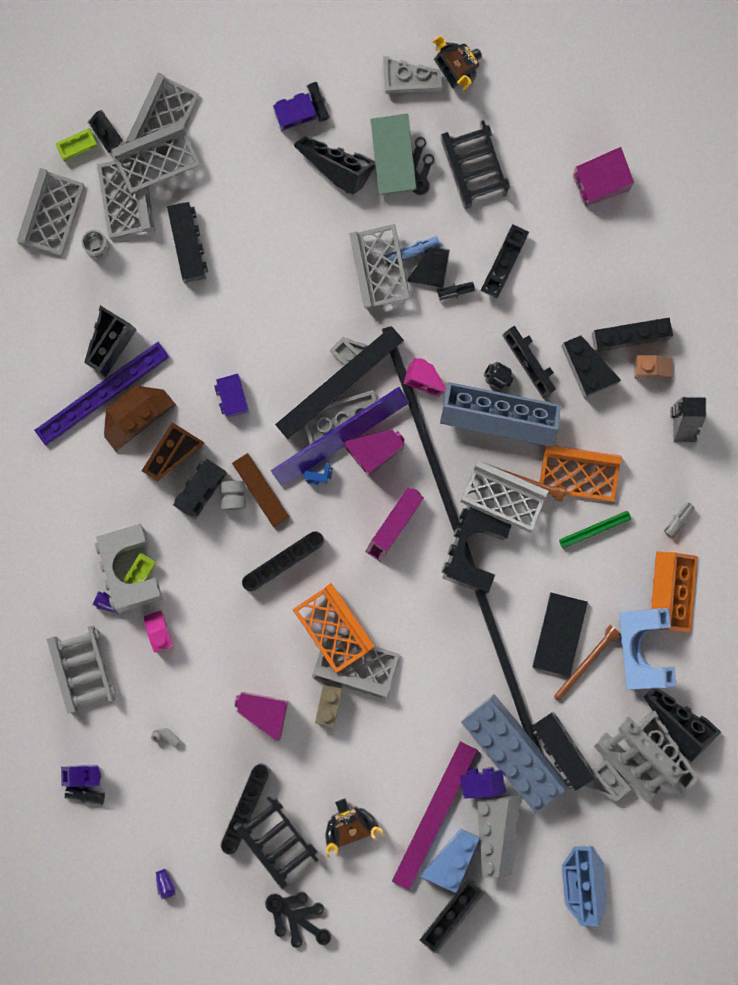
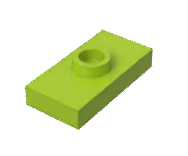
[55,128,98,162]
[122,552,157,584]

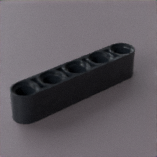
[242,531,324,592]
[220,763,270,854]

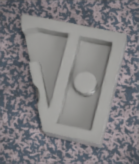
[329,337,368,366]
[585,759,632,802]

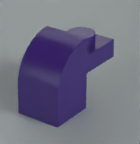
[61,765,101,787]

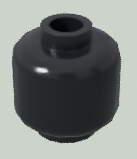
[484,362,513,390]

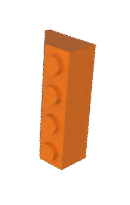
[651,551,698,633]

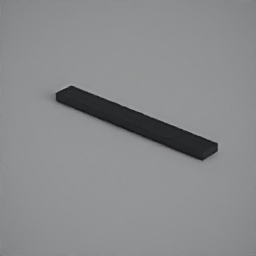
[275,326,404,440]

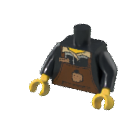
[432,36,482,91]
[325,798,385,858]

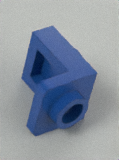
[304,463,333,485]

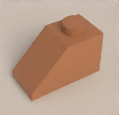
[634,355,673,378]

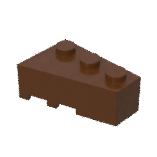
[141,422,205,481]

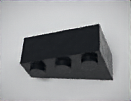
[84,305,137,377]

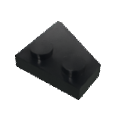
[407,246,450,288]

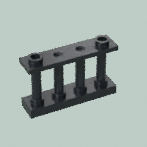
[440,120,510,209]
[232,796,319,889]

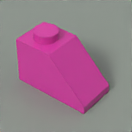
[404,358,446,397]
[143,610,174,653]

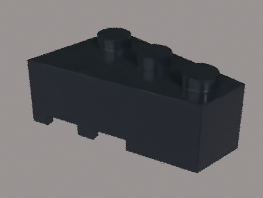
[561,335,621,398]
[670,397,706,442]
[173,458,227,520]

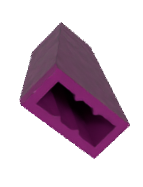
[365,487,424,562]

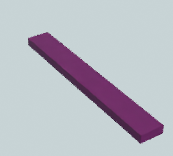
[392,741,477,890]

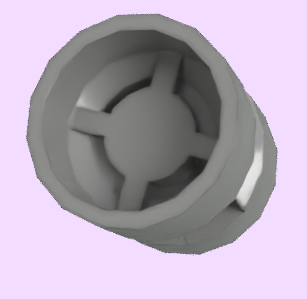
[81,230,110,259]
[220,481,246,510]

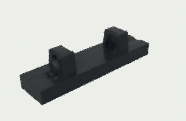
[502,325,556,399]

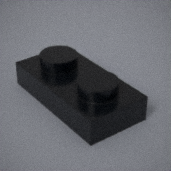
[88,110,123,153]

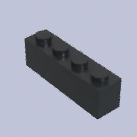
[167,202,209,283]
[592,317,673,352]
[532,711,597,791]
[419,878,486,953]

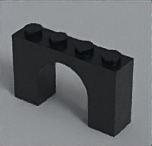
[441,506,512,594]

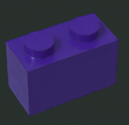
[273,93,316,131]
[214,373,249,418]
[460,767,506,799]

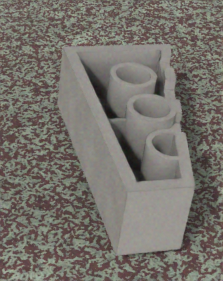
[624,711,699,794]

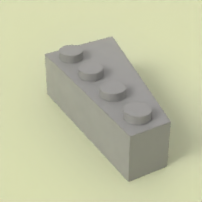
[477,796,522,878]

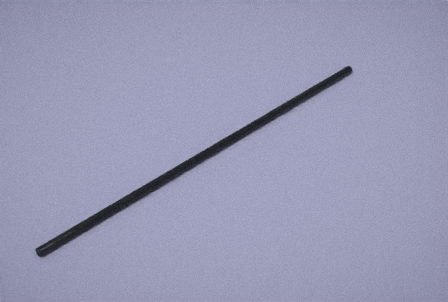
[382,326,542,752]

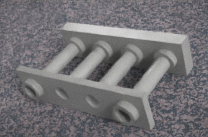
[47,626,116,714]
[593,716,684,802]

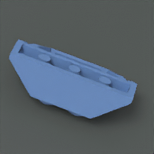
[562,846,607,926]

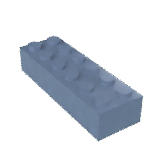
[440,382,561,447]
[461,694,568,813]

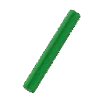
[559,511,631,549]

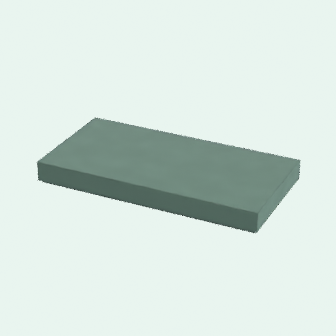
[371,113,417,195]

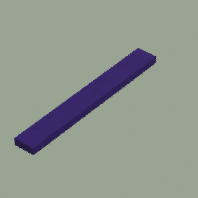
[34,342,170,446]
[271,387,409,487]

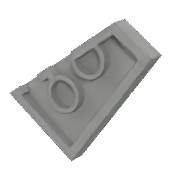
[384,56,442,94]

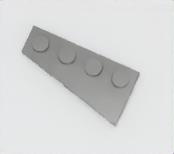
[305,390,377,444]

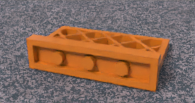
[539,445,622,502]
[293,583,375,674]

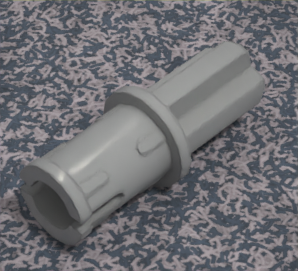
[664,502,695,538]

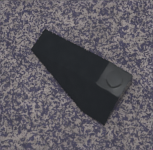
[294,137,376,195]
[644,688,721,762]

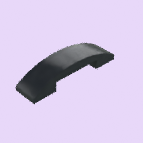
[480,224,529,299]

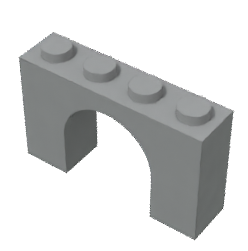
[95,524,163,613]

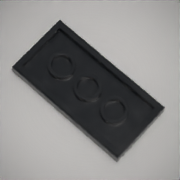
[532,592,588,677]

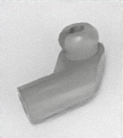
[151,728,180,747]

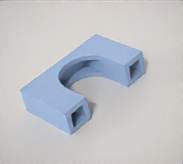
[619,608,677,690]

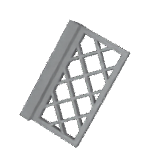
[126,72,199,162]
[111,121,200,194]
[97,155,155,239]
[17,168,84,256]
[349,224,410,310]
[460,460,548,533]
[312,631,400,700]

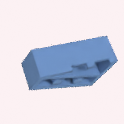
[420,828,479,892]

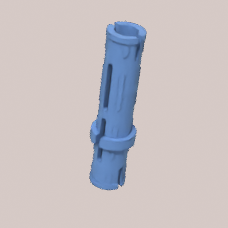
[384,236,441,267]

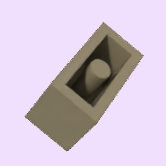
[315,684,342,727]

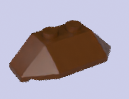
[104,385,176,452]

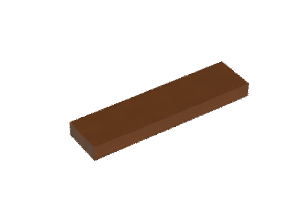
[232,453,289,527]

